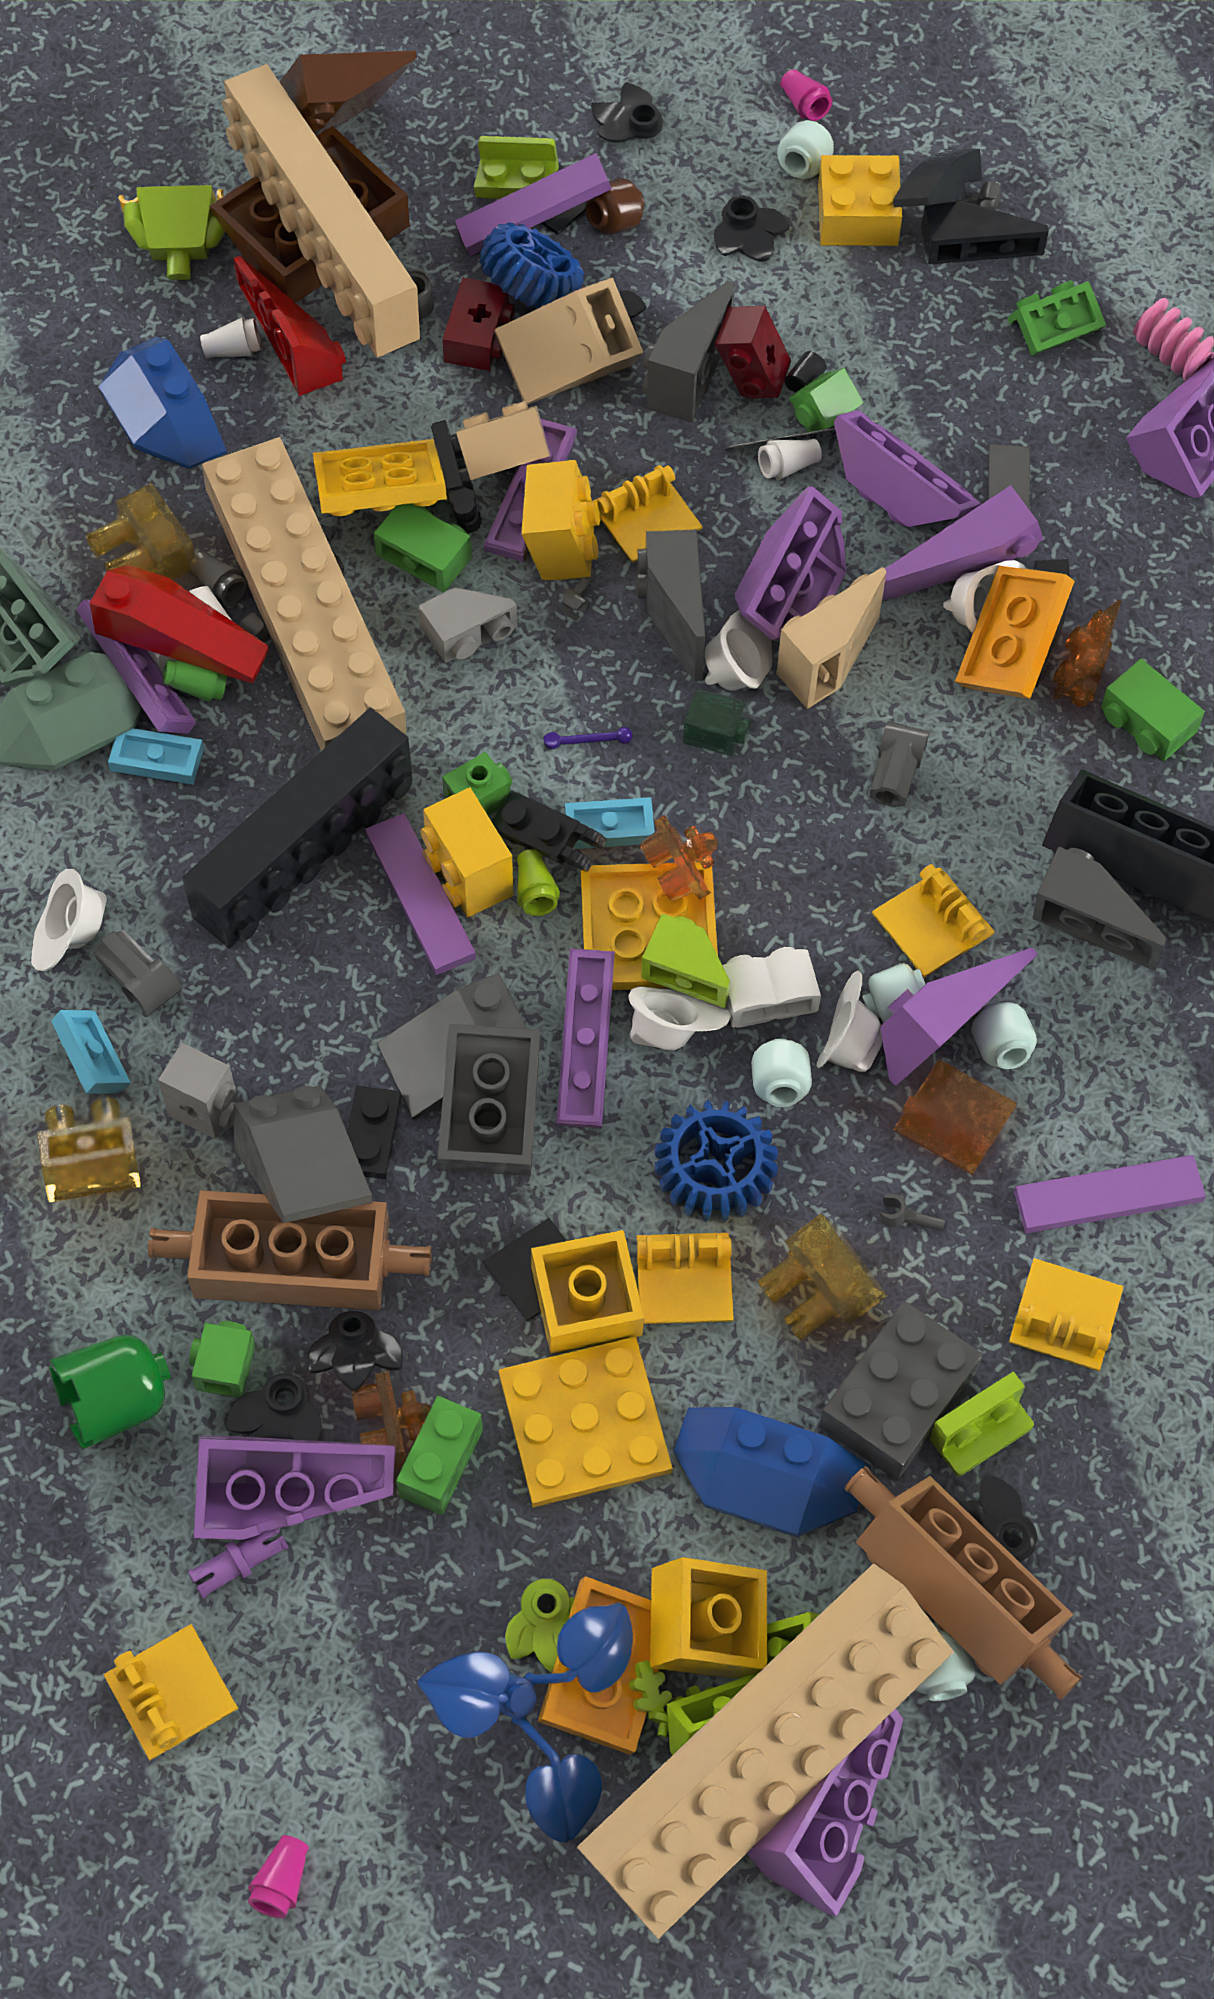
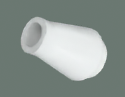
[200,317,262,359]
[758,439,822,480]

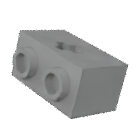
[158,1043,239,1139]

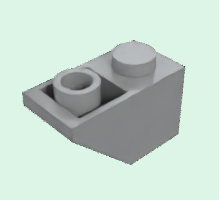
[418,587,518,663]

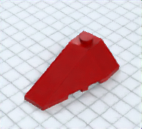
[233,256,346,396]
[89,565,269,684]

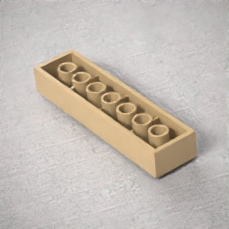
[222,64,420,358]
[202,437,406,751]
[577,1563,954,1939]

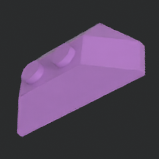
[834,410,981,527]
[735,485,846,640]

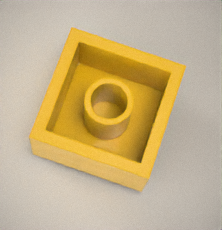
[818,155,902,246]
[521,460,600,580]
[420,787,514,918]
[531,1230,644,1354]
[650,1557,767,1678]

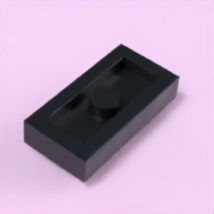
[347,1085,402,1180]

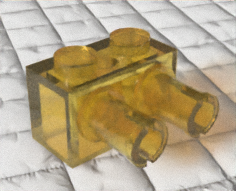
[85,483,195,580]
[37,1097,141,1203]
[757,1213,888,1341]

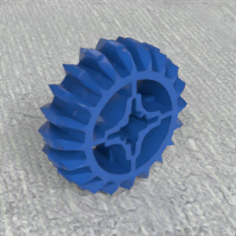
[479,222,584,309]
[654,1100,778,1223]

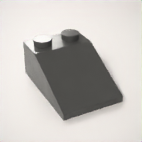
[642,281,735,423]
[637,529,705,681]
[1033,847,1167,971]
[377,972,527,1119]
[438,1024,541,1176]
[233,1085,372,1223]

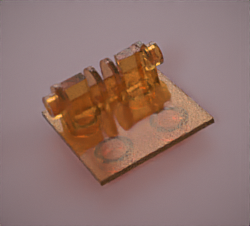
[1052,600,1122,707]
[893,1059,1018,1175]

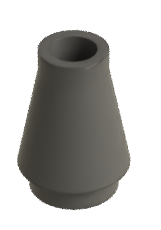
[190,552,248,607]

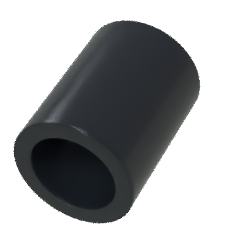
[784,351,827,393]

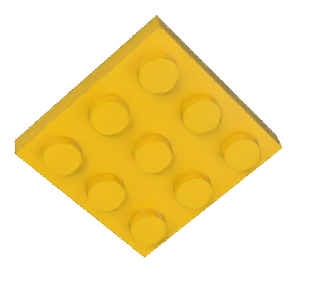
[313,439,447,516]
[580,861,718,990]
[498,1336,673,1508]

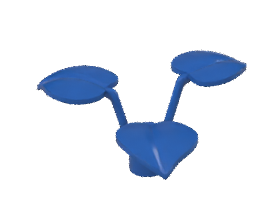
[417,1602,633,1843]

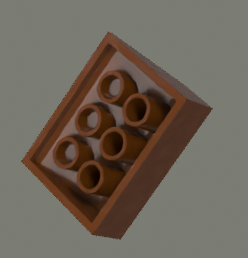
[279,50,417,136]
[210,126,410,303]

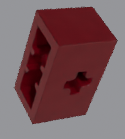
[442,277,515,371]
[715,305,791,399]

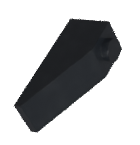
[921,201,1049,265]

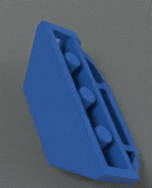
[99,337,227,469]
[673,1407,870,1537]

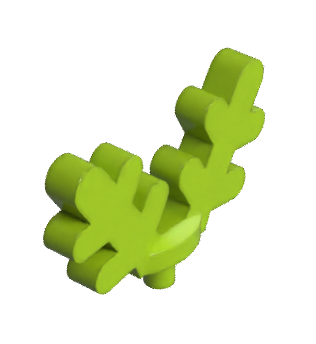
[629,1661,714,1738]

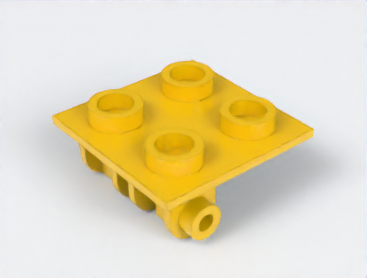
[594,465,703,563]
[872,864,995,978]
[636,1233,734,1324]
[1008,1258,1124,1372]
[103,1624,238,1761]

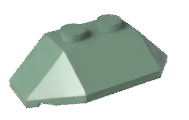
[0,548,82,687]
[0,652,144,770]

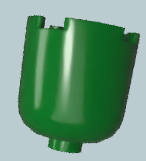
[49,1334,171,1450]

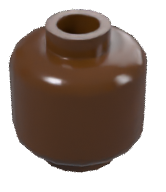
[585,178,645,235]

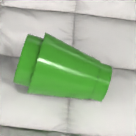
[162,659,227,703]

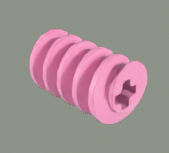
[1133,298,1214,381]

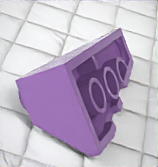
[1126,358,1214,498]
[882,485,1044,600]
[880,948,1038,1086]
[194,1435,395,1540]
[747,1709,904,1916]

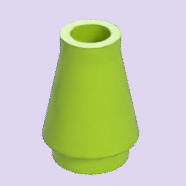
[517,849,560,916]

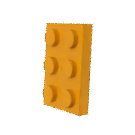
[955,565,1075,699]
[537,1576,659,1755]

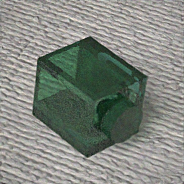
[683,688,751,757]

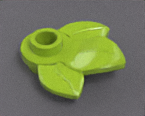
[505,1578,574,1673]

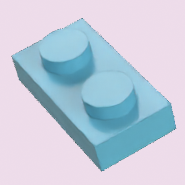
[108,728,204,785]
[565,797,655,849]
[51,1010,131,1094]

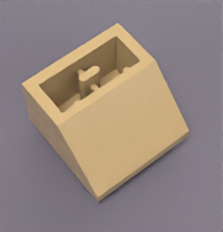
[456,400,550,480]

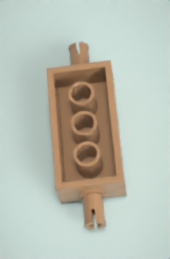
[148,1190,432,1310]
[844,1466,1083,1701]

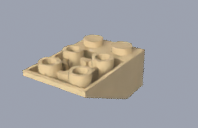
[494,277,644,405]
[776,567,887,709]

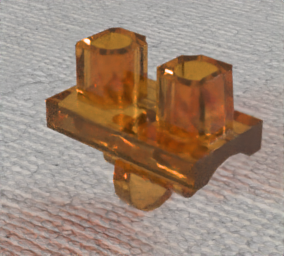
[639,815,719,902]
[351,1371,432,1468]

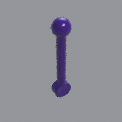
[543,727,633,749]

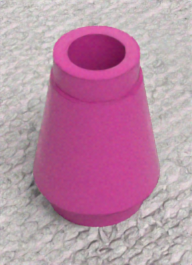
[781,69,832,121]
[248,1835,309,1919]

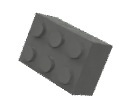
[819,1301,983,1481]

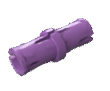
[188,1528,289,1599]

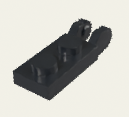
[431,419,482,534]
[492,790,607,872]

